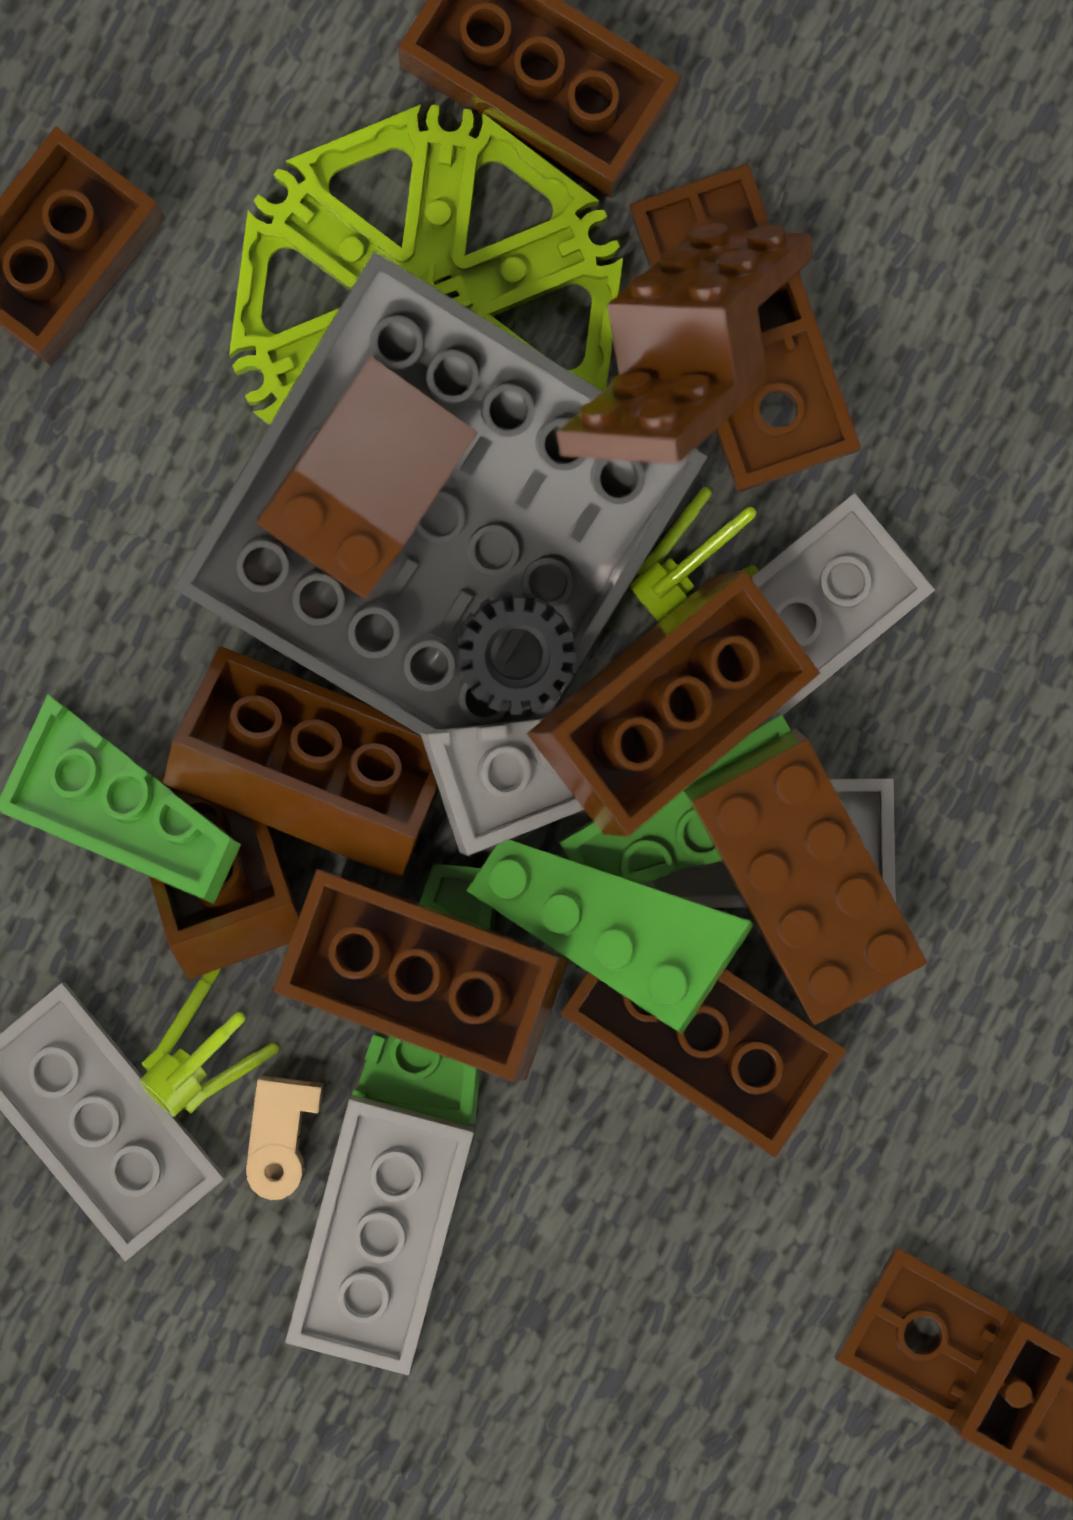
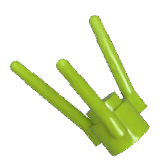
[628,487,758,623]
[139,969,280,1117]

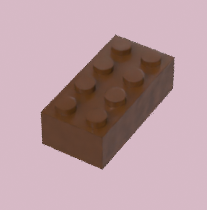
[398,0,682,199]
[527,571,820,837]
[163,646,439,879]
[683,728,928,1026]
[273,870,569,1082]
[559,969,847,1158]

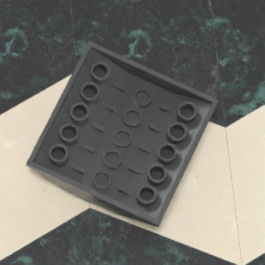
[173,251,708,735]

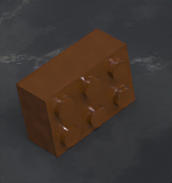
[0,126,166,367]

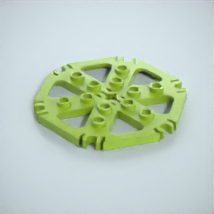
[229,105,623,425]

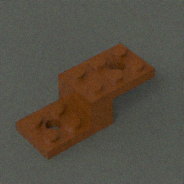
[629,164,861,493]
[557,223,813,464]
[834,1246,1073,1500]

